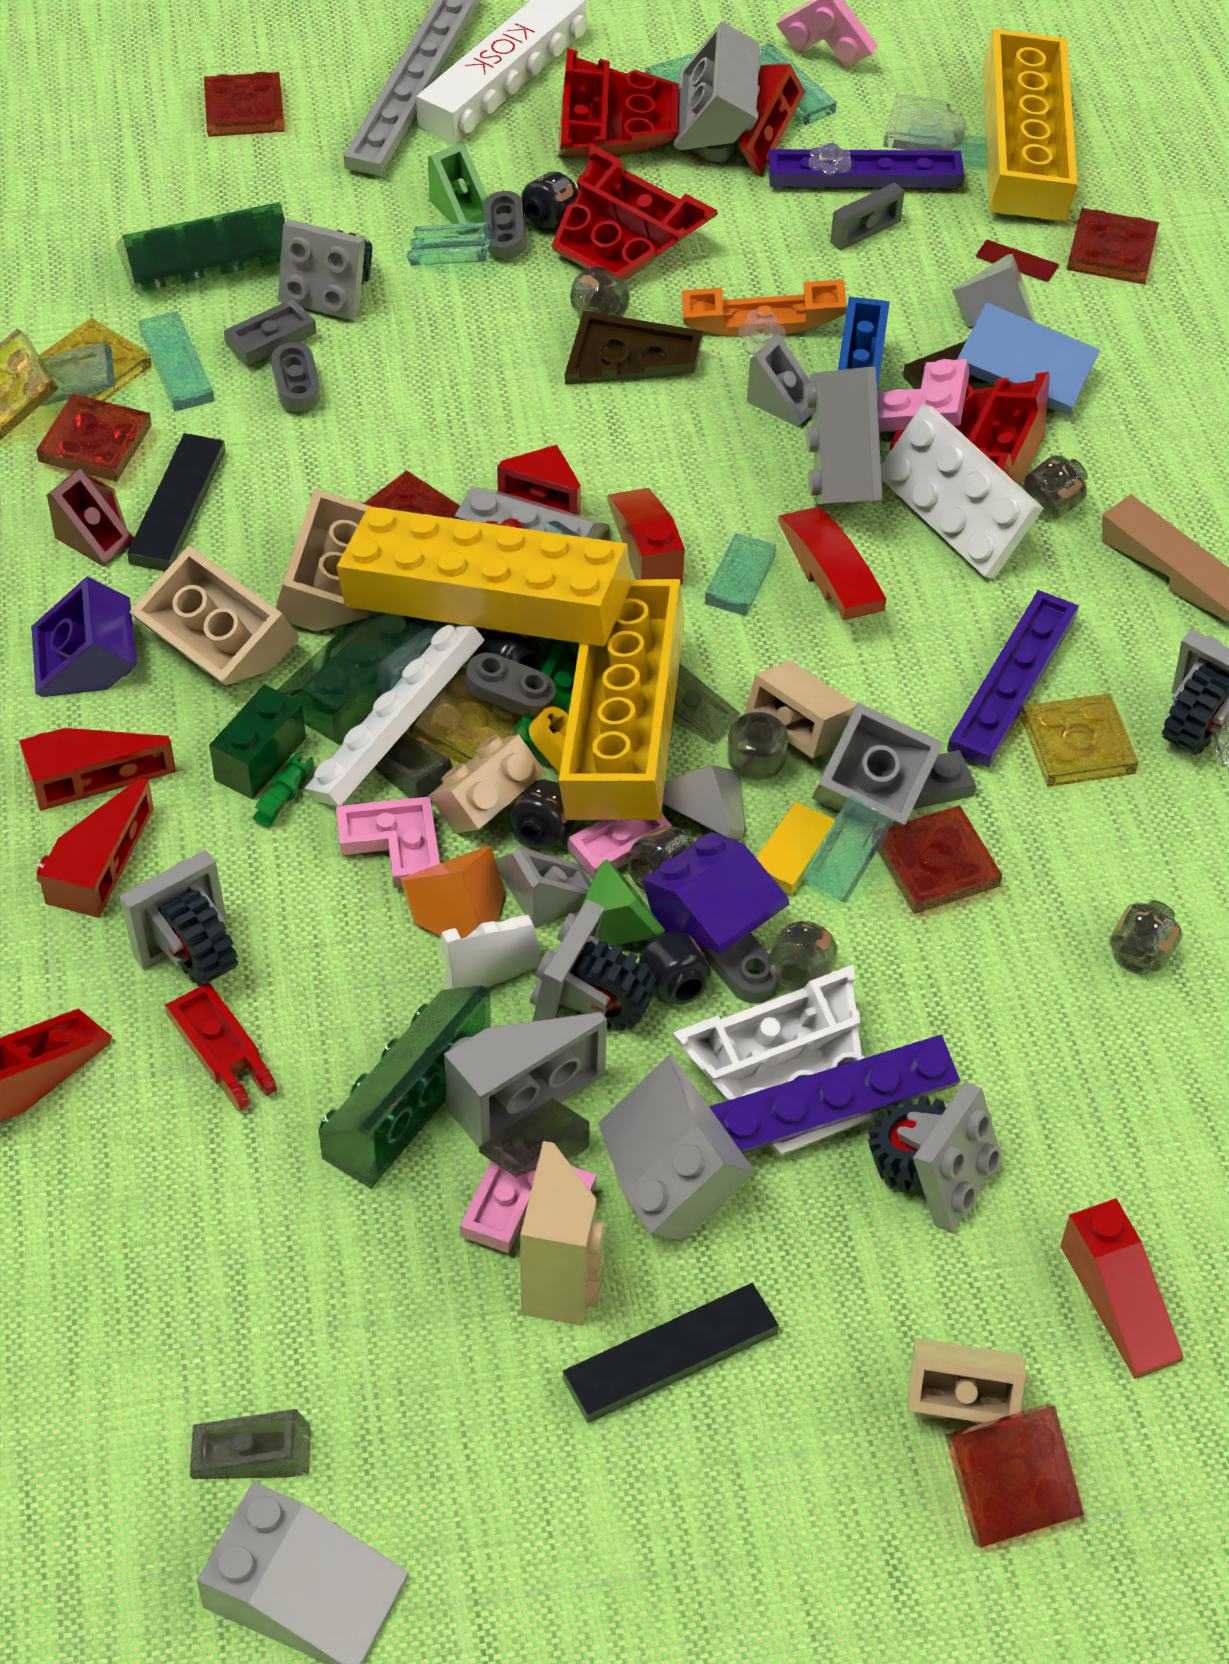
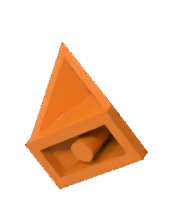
[400,845,505,939]

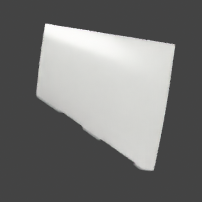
[439,915,541,1003]

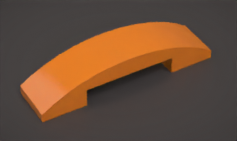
[682,279,847,337]

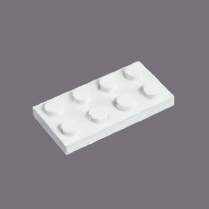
[881,404,1044,578]

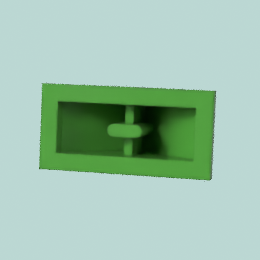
[428,141,488,231]
[579,859,665,947]

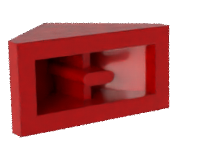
[497,444,581,515]

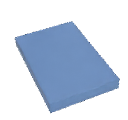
[957,302,1100,416]

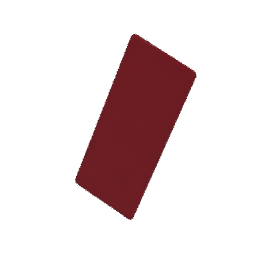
[976,240,1059,282]

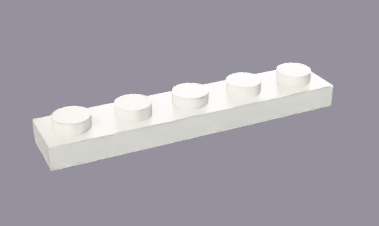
[304,624,484,806]

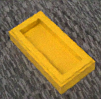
[756,802,837,895]

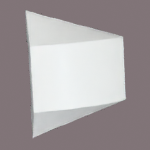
[671,965,872,1156]

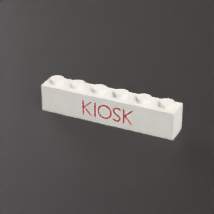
[416,0,588,144]

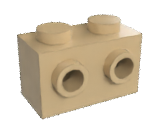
[744,660,857,759]
[428,734,546,833]
[907,1338,1026,1428]

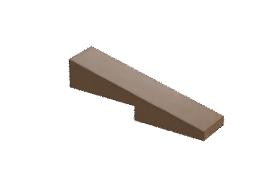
[1102,494,1229,622]

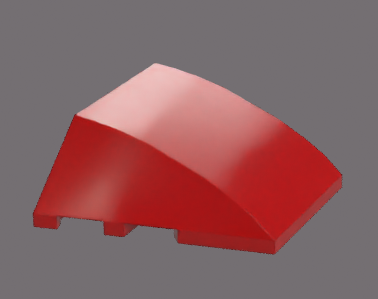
[558,48,679,158]
[551,144,718,284]
[889,371,1050,487]

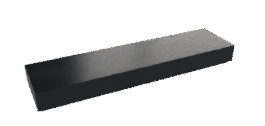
[127,433,226,570]
[563,1282,779,1424]

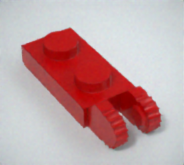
[165,982,277,1111]

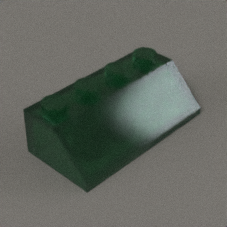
[116,202,286,292]
[277,611,453,745]
[318,985,491,1189]

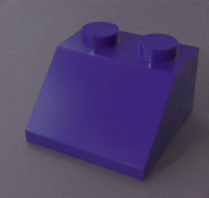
[31,576,136,697]
[642,832,790,954]

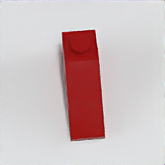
[739,64,805,175]
[607,488,685,585]
[19,728,176,811]
[37,777,154,918]
[0,1008,112,1122]
[1060,1198,1184,1379]

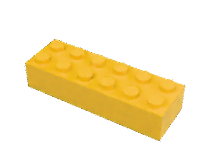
[983,29,1078,221]
[336,506,631,647]
[558,579,685,820]

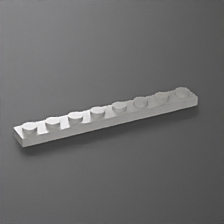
[344,0,481,176]

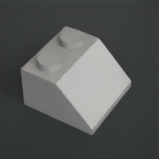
[812,702,943,828]

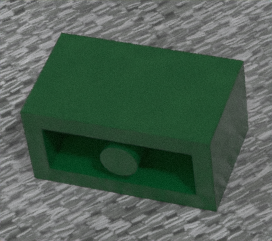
[209,684,306,800]

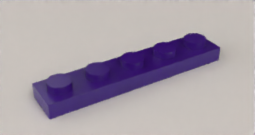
[768,149,965,189]
[947,590,1079,768]
[709,1034,961,1154]

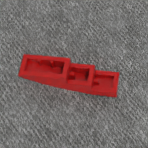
[778,506,887,621]

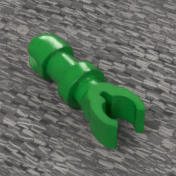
[252,752,314,828]

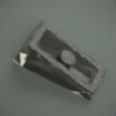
[673,663,741,744]
[374,733,453,804]
[479,1098,590,1177]
[190,1409,311,1479]

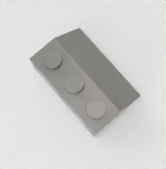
[674,21,761,150]
[803,367,882,504]
[455,487,609,540]

